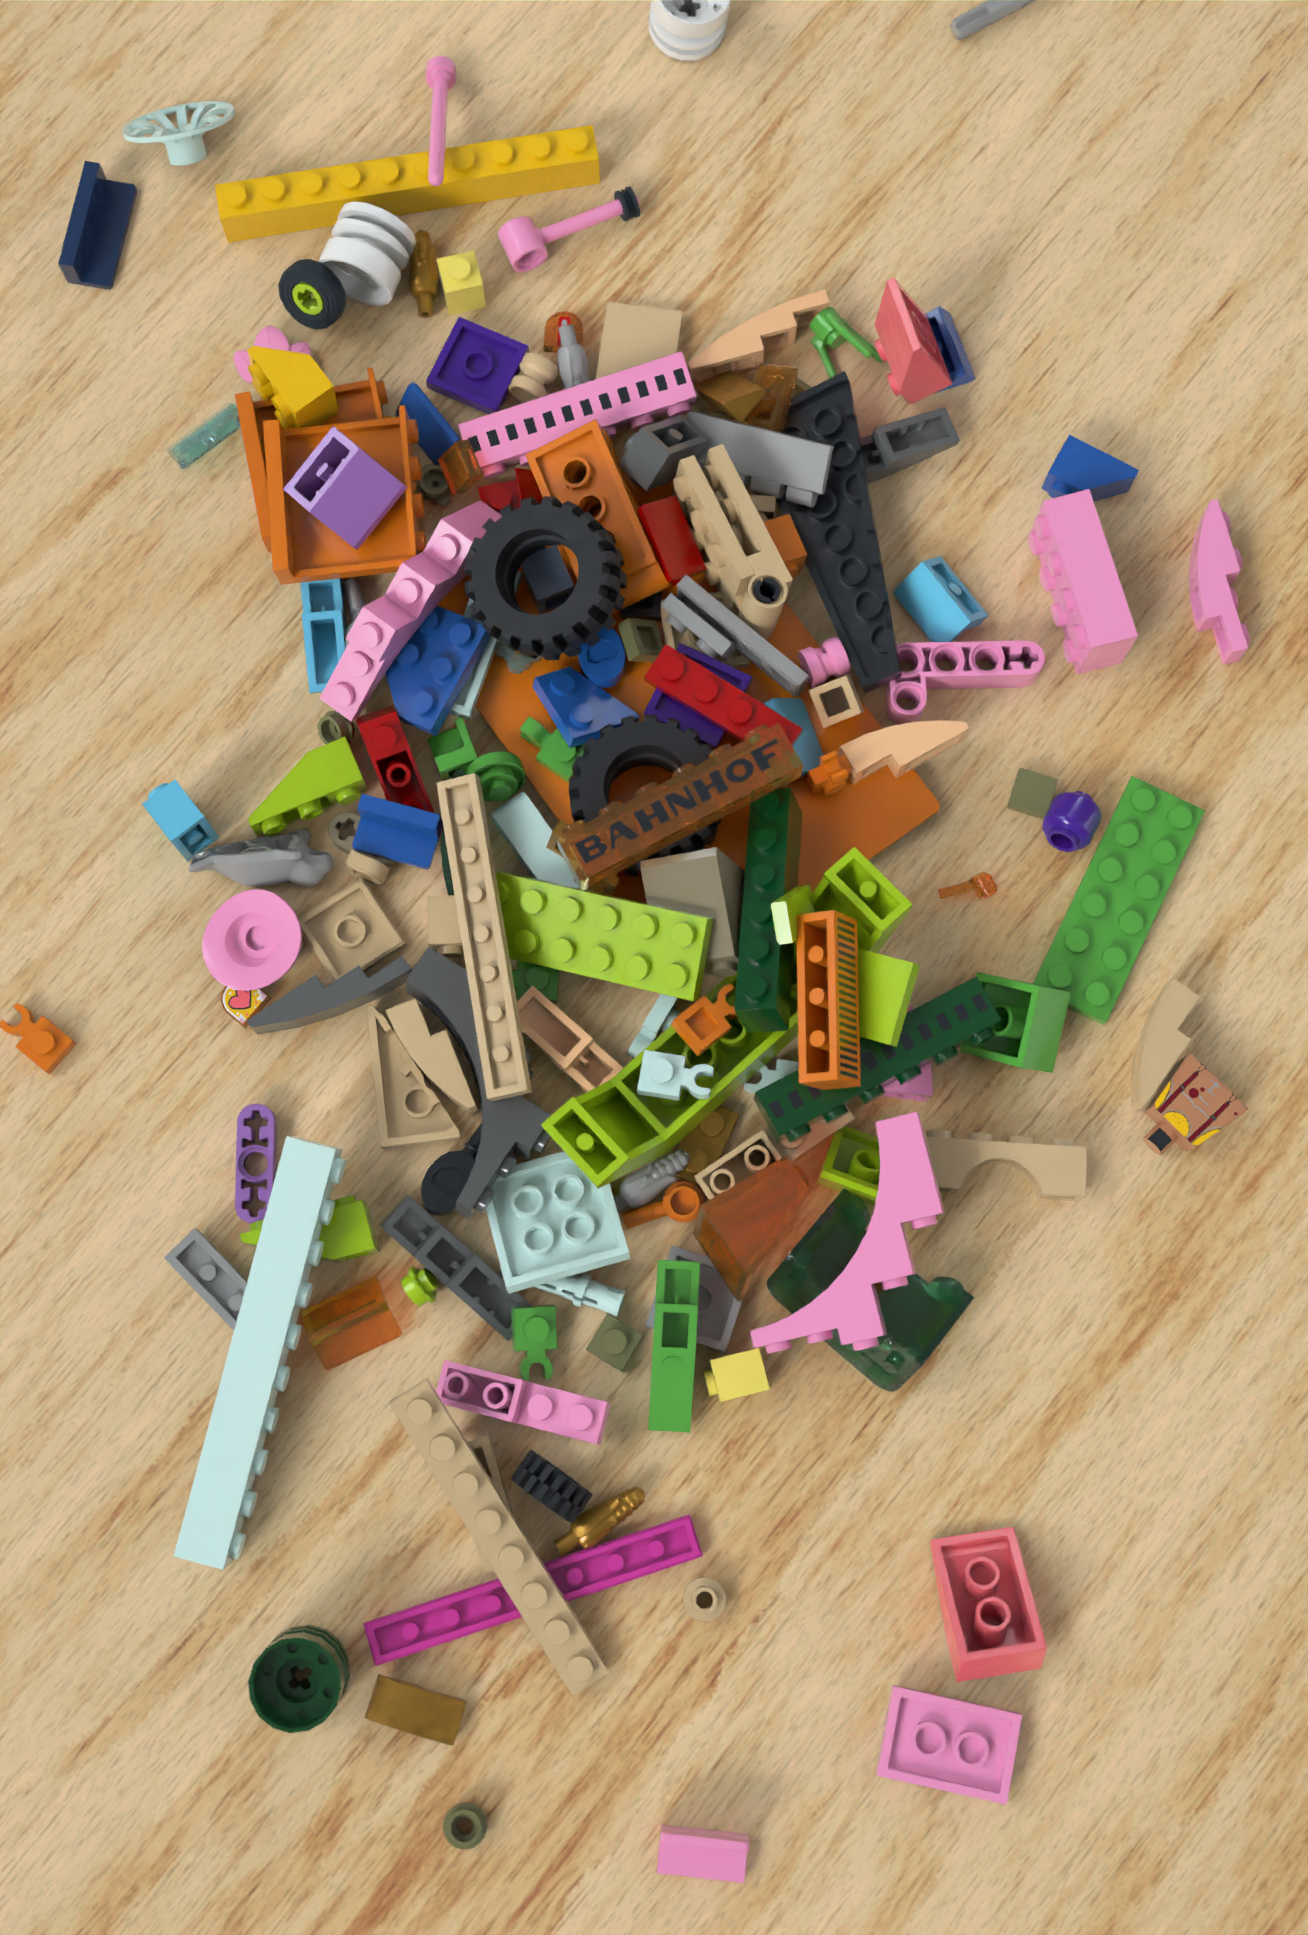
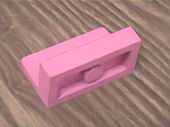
[657,1824,750,1883]

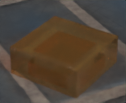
[438,439,484,495]

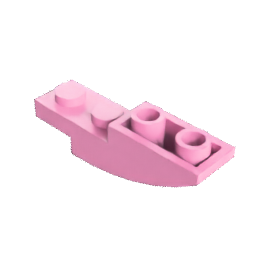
[1189,499,1250,665]
[436,1360,611,1445]

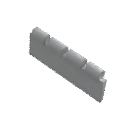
[687,411,833,507]

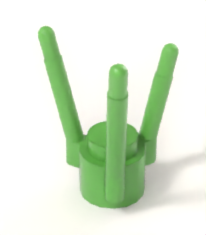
[810,307,883,378]

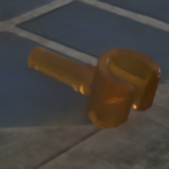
[938,872,997,900]

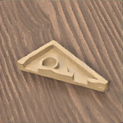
[366,1005,461,1149]

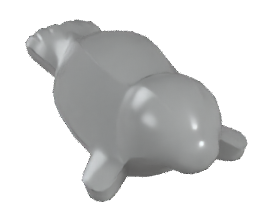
[188,828,334,887]

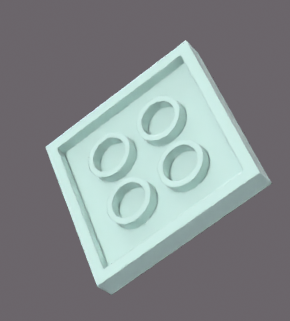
[486,1151,631,1294]

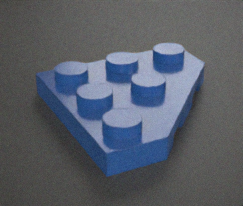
[385,593,491,736]

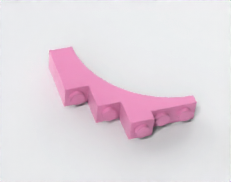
[319,500,502,721]
[750,1112,945,1354]

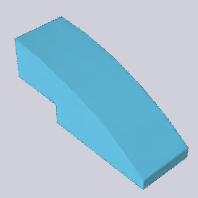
[300,578,347,694]

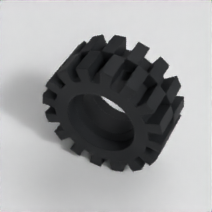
[510,1449,593,1524]

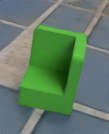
[428,716,477,781]

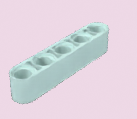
[489,791,590,891]

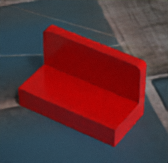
[637,495,707,586]

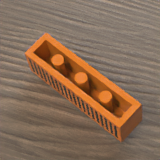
[796,910,861,1090]

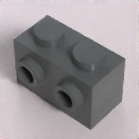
[618,415,709,491]

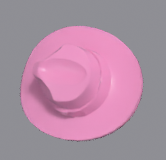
[202,889,302,991]

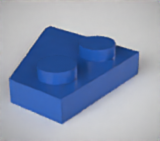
[532,667,639,748]

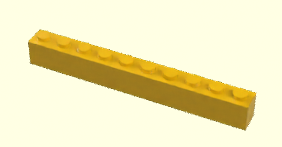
[215,125,600,243]

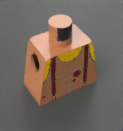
[1143,1053,1248,1155]

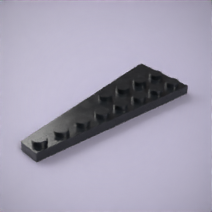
[743,371,902,693]

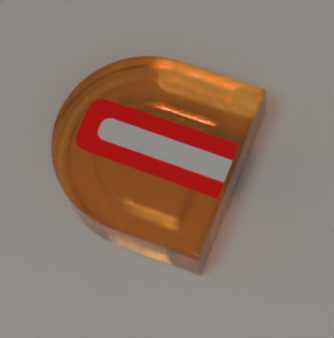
[544,311,584,353]

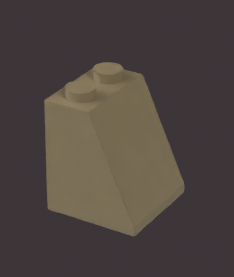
[640,847,745,977]

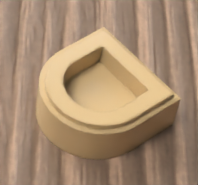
[346,850,390,884]

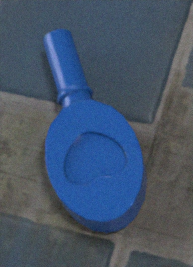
[578,627,626,688]

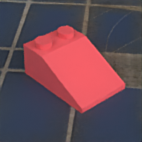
[874,278,953,404]
[930,1526,1047,1682]

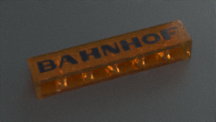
[557,723,803,891]

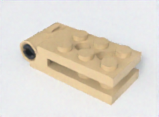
[671,444,793,640]

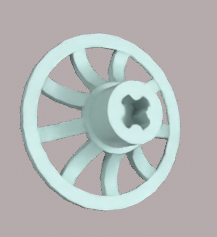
[122,101,235,166]

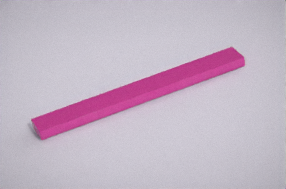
[363,1514,703,1666]

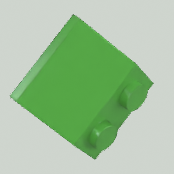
[959,972,1071,1073]

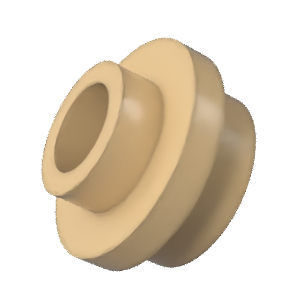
[683,1577,726,1622]

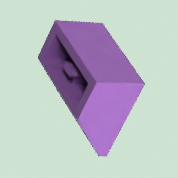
[283,426,407,550]

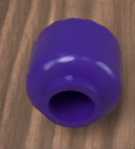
[1042,791,1102,852]

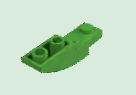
[648,1260,700,1432]

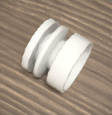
[648,0,731,61]
[318,201,416,306]

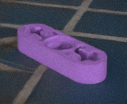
[235,1104,277,1224]

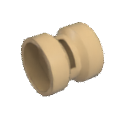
[508,353,559,403]

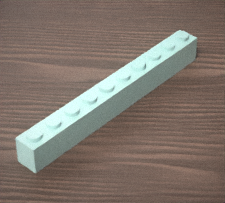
[174,1136,346,1570]

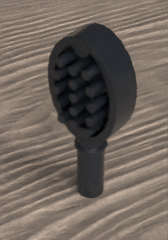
[421,1122,482,1216]

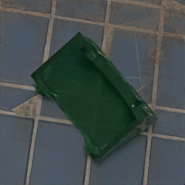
[767,1189,974,1392]

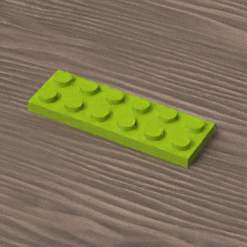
[495,870,714,1001]

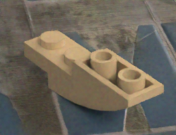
[694,1106,855,1212]

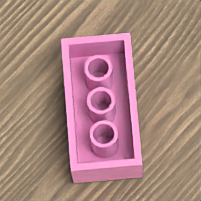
[1028,489,1138,675]

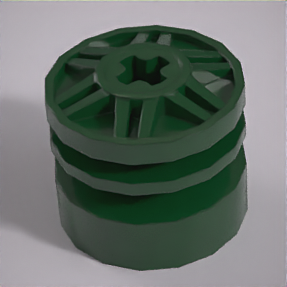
[248,1625,350,1733]

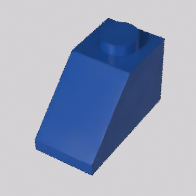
[1041,435,1139,501]

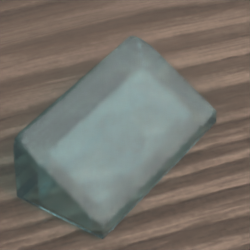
[166,403,241,470]

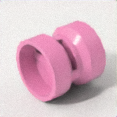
[798,637,851,688]

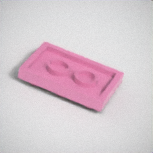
[876,1685,1022,1805]

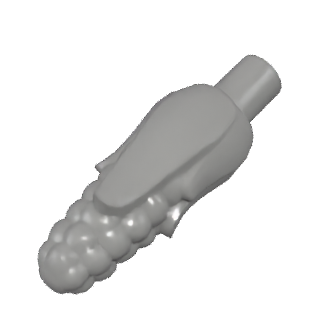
[557,325,589,389]
[613,1149,690,1213]

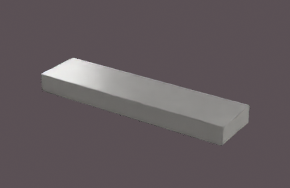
[677,575,809,698]

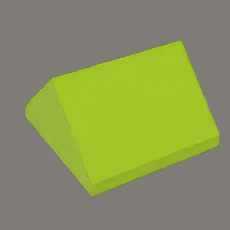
[816,1126,880,1205]

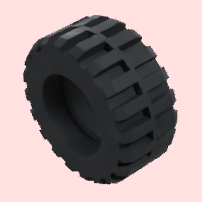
[464,496,627,660]
[569,714,725,877]

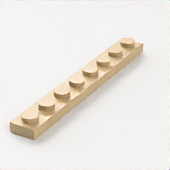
[436,773,532,1101]
[390,1378,609,1697]

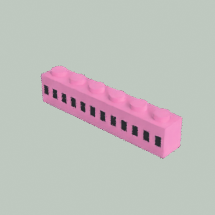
[458,351,697,479]

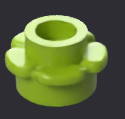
[401,1267,439,1306]

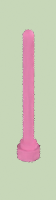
[426,56,456,186]

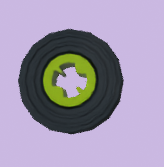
[278,259,347,330]

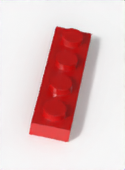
[644,644,803,765]

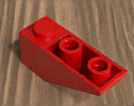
[356,704,434,813]

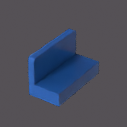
[352,794,442,870]

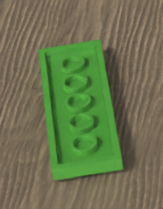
[1032,776,1205,1025]

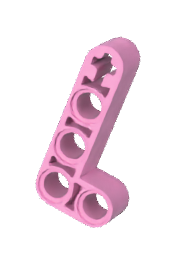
[886,641,1045,725]

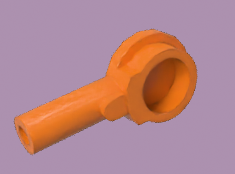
[622,1181,704,1229]

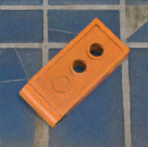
[525,419,672,615]

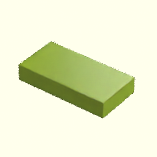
[771,885,815,944]

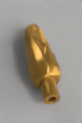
[409,230,440,318]
[554,1487,646,1556]

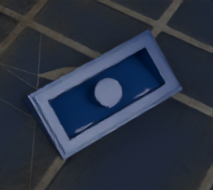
[925,306,975,393]
[396,382,463,468]

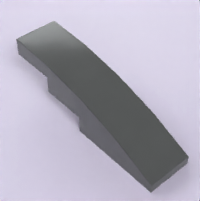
[860,407,960,484]
[247,956,412,1034]
[379,1194,532,1341]

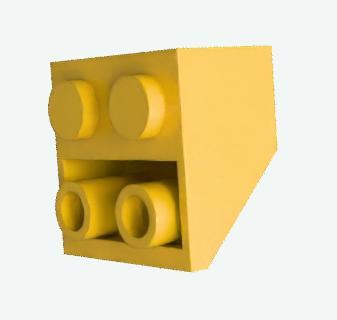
[247,346,338,429]

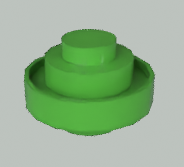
[465,751,526,802]

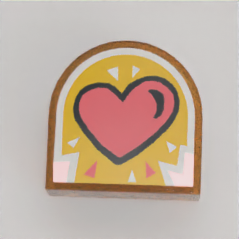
[221,986,272,1029]

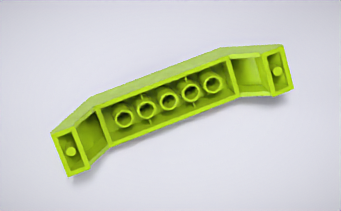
[541,847,912,1189]

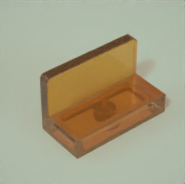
[300,1276,402,1370]

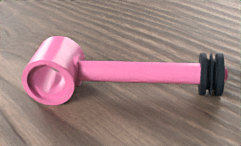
[498,186,640,272]

